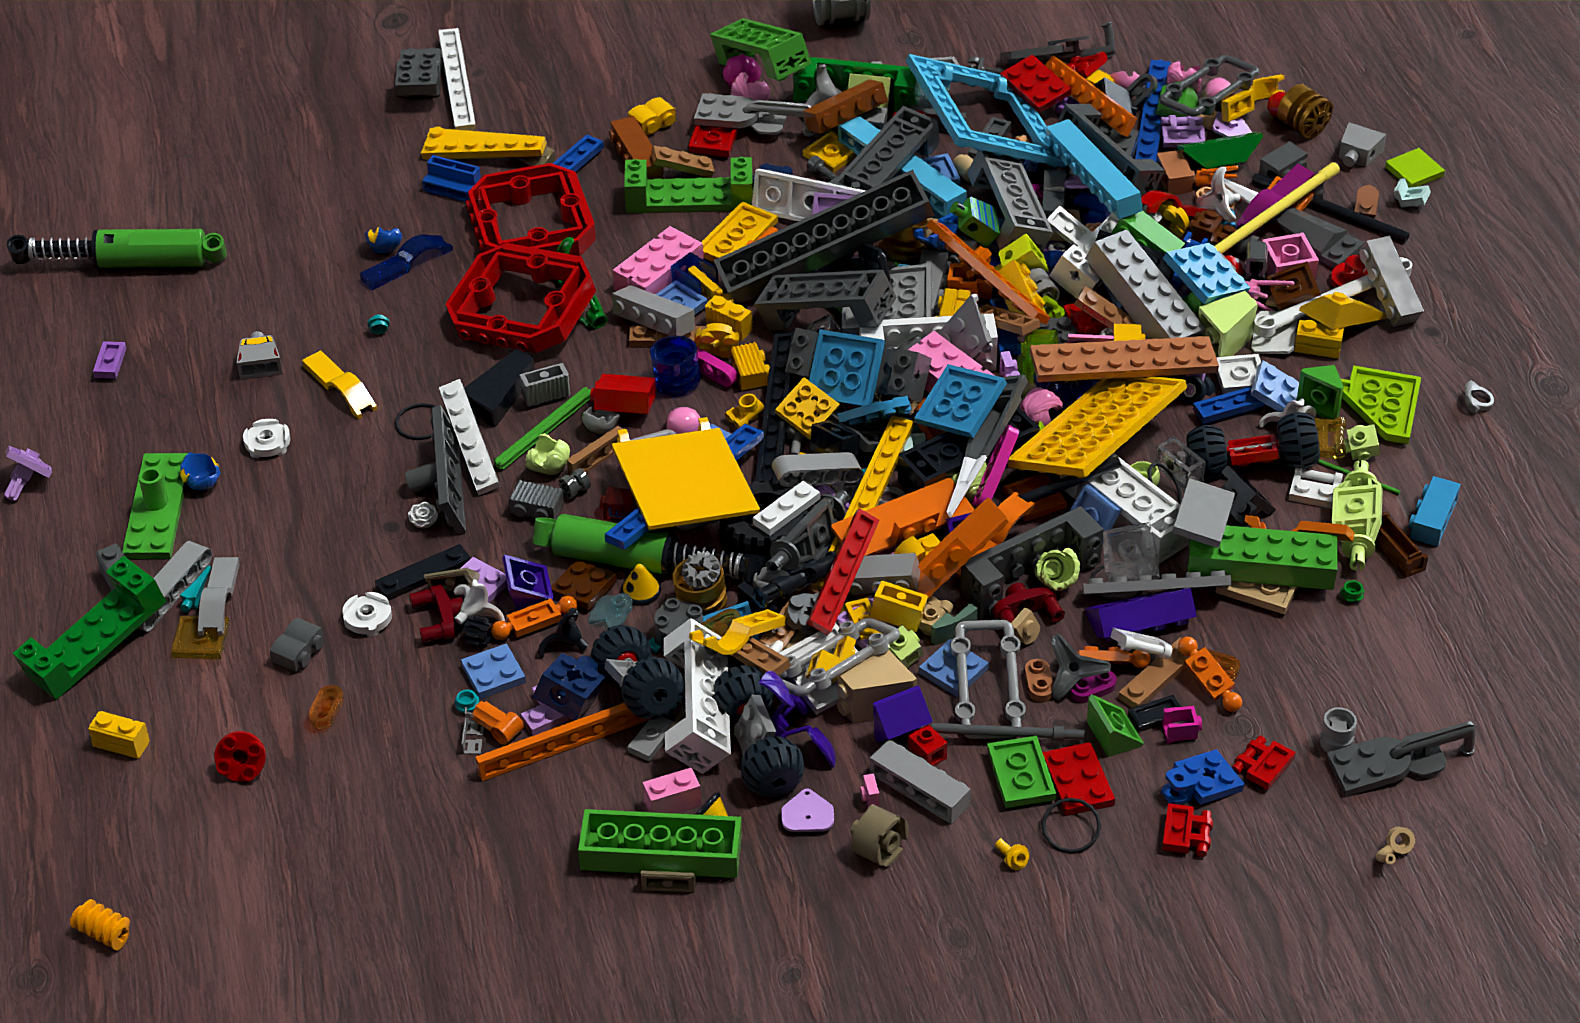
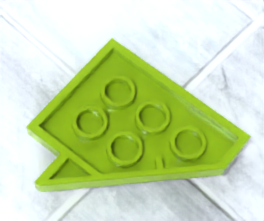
[1340,365,1421,444]

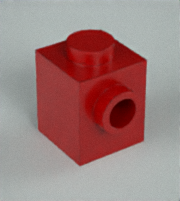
[908,724,948,766]

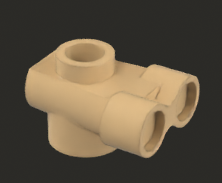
[919,596,953,636]

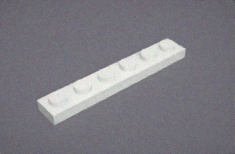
[439,379,501,495]

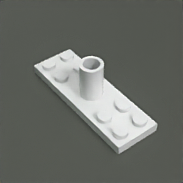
[752,169,865,221]

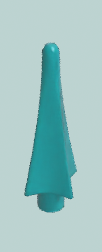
[180,566,212,612]

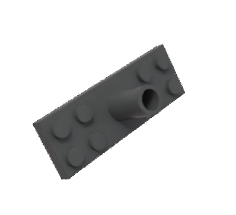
[405,405,466,535]

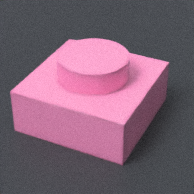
[859,774,879,807]

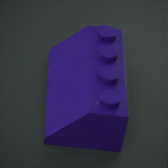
[1084,588,1197,641]

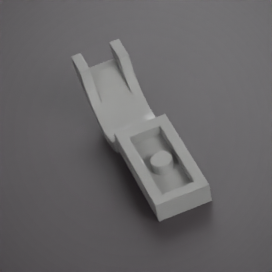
[198,557,240,636]

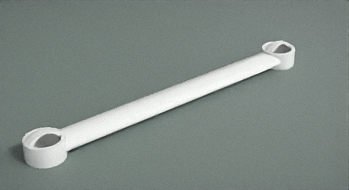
[1253,257,1412,337]

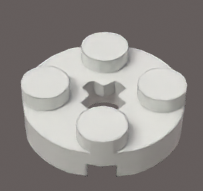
[243,419,290,458]
[343,592,392,637]

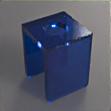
[1073,188,1110,226]
[671,252,719,295]

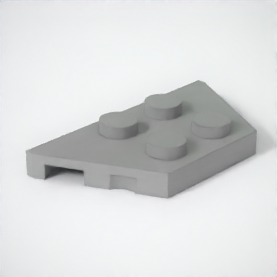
[938,294,992,360]

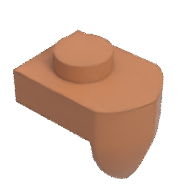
[1355,185,1379,217]

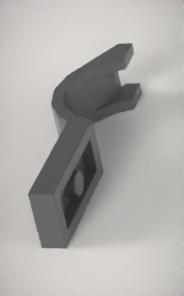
[1042,169,1066,218]

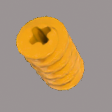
[70,899,130,950]

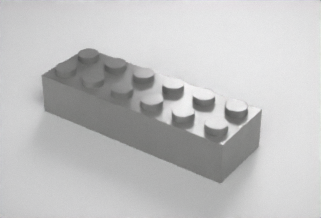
[1085,229,1206,339]

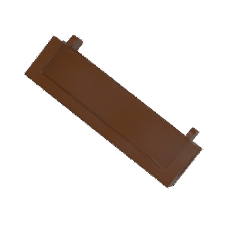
[1374,511,1428,578]

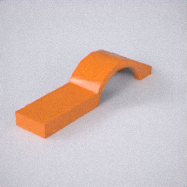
[954,492,1035,579]
[1244,515,1355,542]

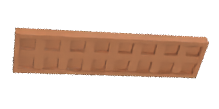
[1030,336,1219,382]

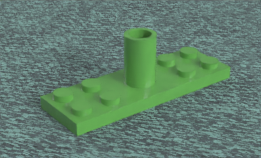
[122,453,188,559]

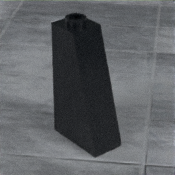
[464,349,534,427]

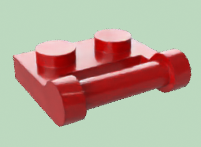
[1066,52,1107,78]

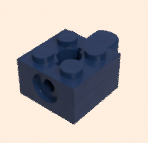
[532,653,605,721]

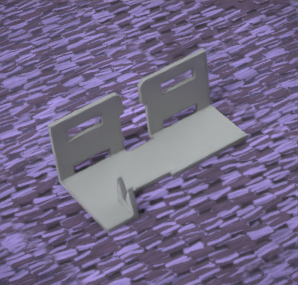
[461,707,484,754]

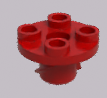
[1331,255,1372,297]
[214,731,266,782]

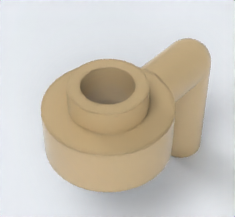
[1375,827,1415,864]

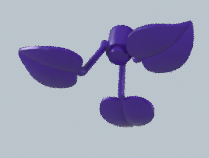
[759,671,836,769]

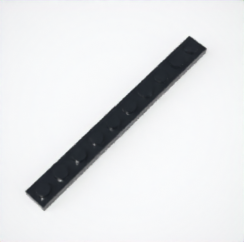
[755,332,794,484]

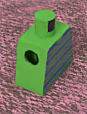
[950,197,1000,248]

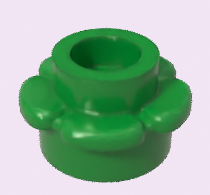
[1340,580,1364,603]

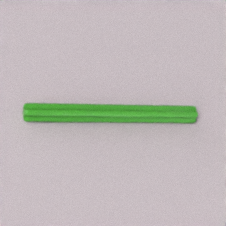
[494,387,591,470]

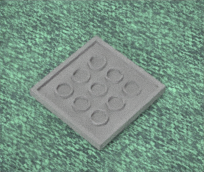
[841,264,932,334]

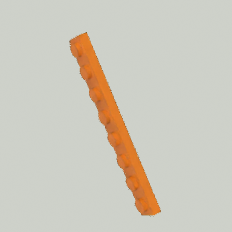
[1045,55,1138,137]
[926,219,1051,325]
[475,703,650,781]

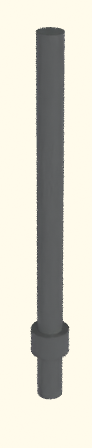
[931,723,1084,741]

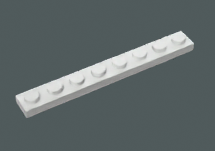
[439,28,476,131]

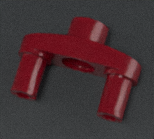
[992,583,1065,623]
[409,585,463,643]

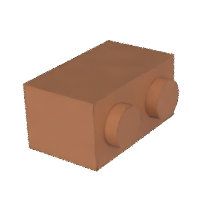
[1156,150,1196,195]

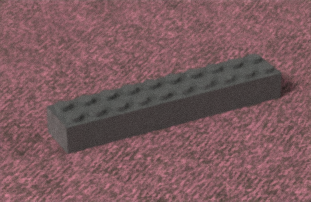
[714,170,934,305]

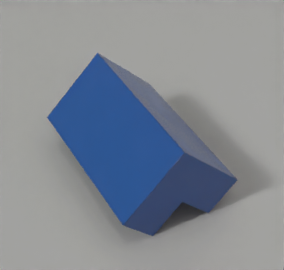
[422,155,481,202]

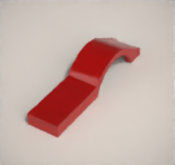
[1141,190,1207,217]

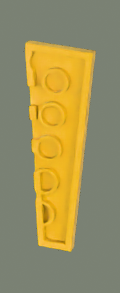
[421,127,546,160]

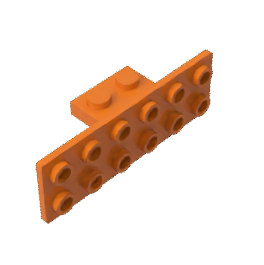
[831,478,975,556]
[890,497,1009,605]

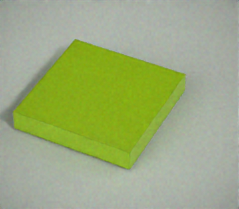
[1385,148,1445,188]

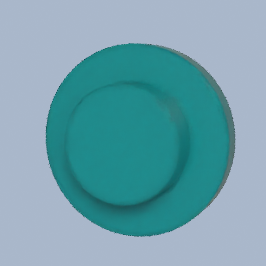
[367,315,390,334]
[454,690,480,713]

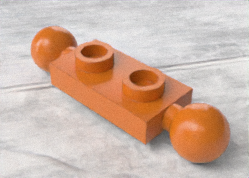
[491,596,577,640]
[1178,636,1242,712]
[1057,646,1151,669]

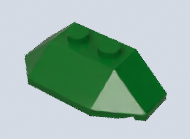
[1177,132,1263,169]

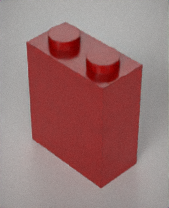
[590,374,656,414]

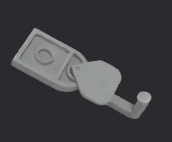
[694,93,814,137]

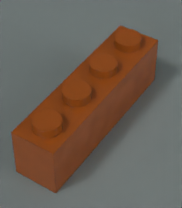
[803,79,888,133]
[609,116,664,179]

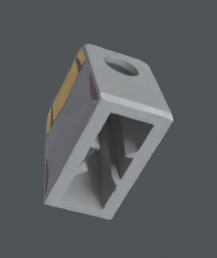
[237,331,283,380]

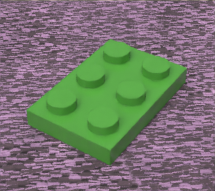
[987,736,1056,808]

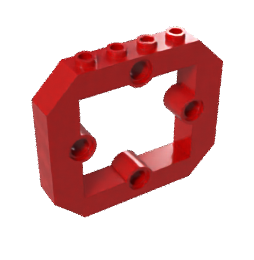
[465,163,596,256]
[446,243,596,354]

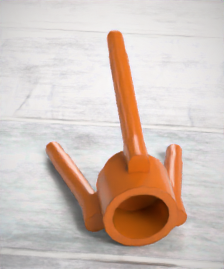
[1196,166,1242,202]

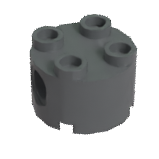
[654,598,704,652]

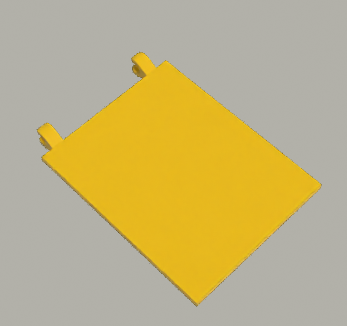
[612,417,760,530]

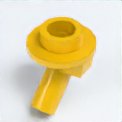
[994,838,1029,870]

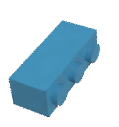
[1408,476,1461,547]

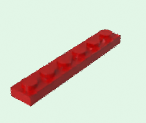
[807,508,880,636]

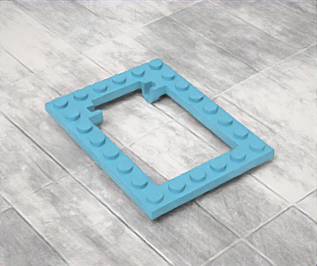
[906,54,1067,168]

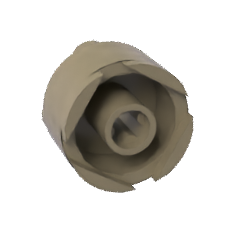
[850,804,909,866]

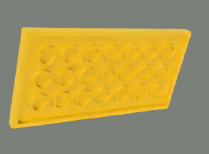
[1007,376,1187,478]

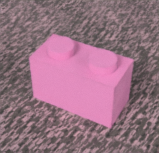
[643,767,701,814]

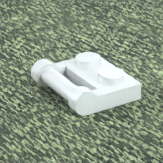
[1288,468,1343,509]
[1111,628,1172,660]

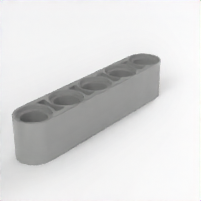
[138,541,212,632]

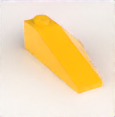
[1299,292,1387,329]

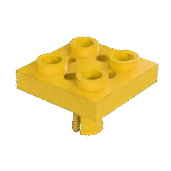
[775,377,840,440]

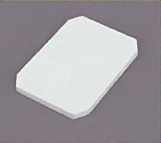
[1251,311,1298,354]

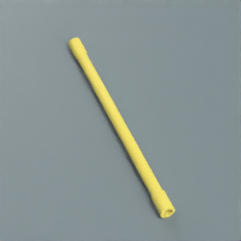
[1214,162,1340,254]

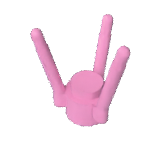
[1245,279,1294,311]

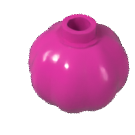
[723,55,761,87]

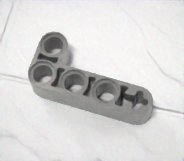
[771,452,863,500]

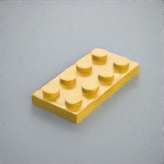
[701,202,778,263]

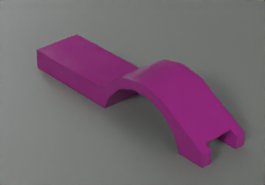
[1236,164,1315,236]

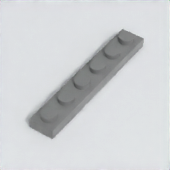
[1083,570,1231,594]

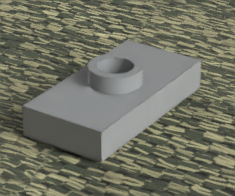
[628,717,673,762]

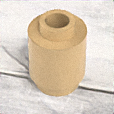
[953,154,973,183]

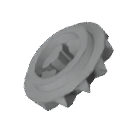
[681,551,720,589]

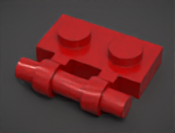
[1231,735,1296,790]
[1162,803,1213,857]

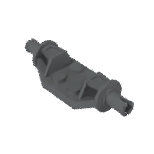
[765,490,850,575]

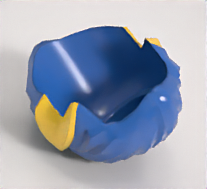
[364,227,402,254]
[180,452,221,491]

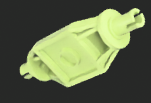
[1332,460,1383,571]

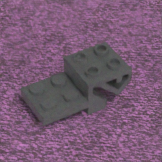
[395,48,442,98]

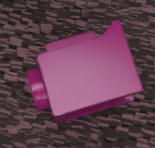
[1162,706,1202,744]

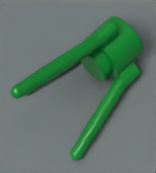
[578,296,608,329]

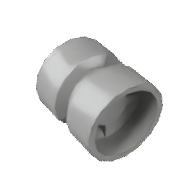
[1029,268,1060,308]
[1320,707,1357,752]

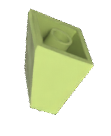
[1198,291,1258,357]

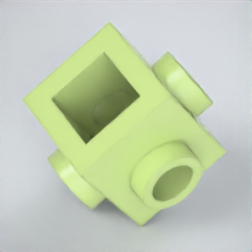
[1344,424,1380,460]
[889,625,924,668]

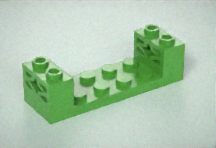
[710,18,812,81]
[624,157,753,213]

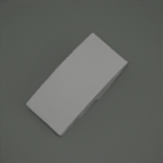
[1172,478,1235,548]

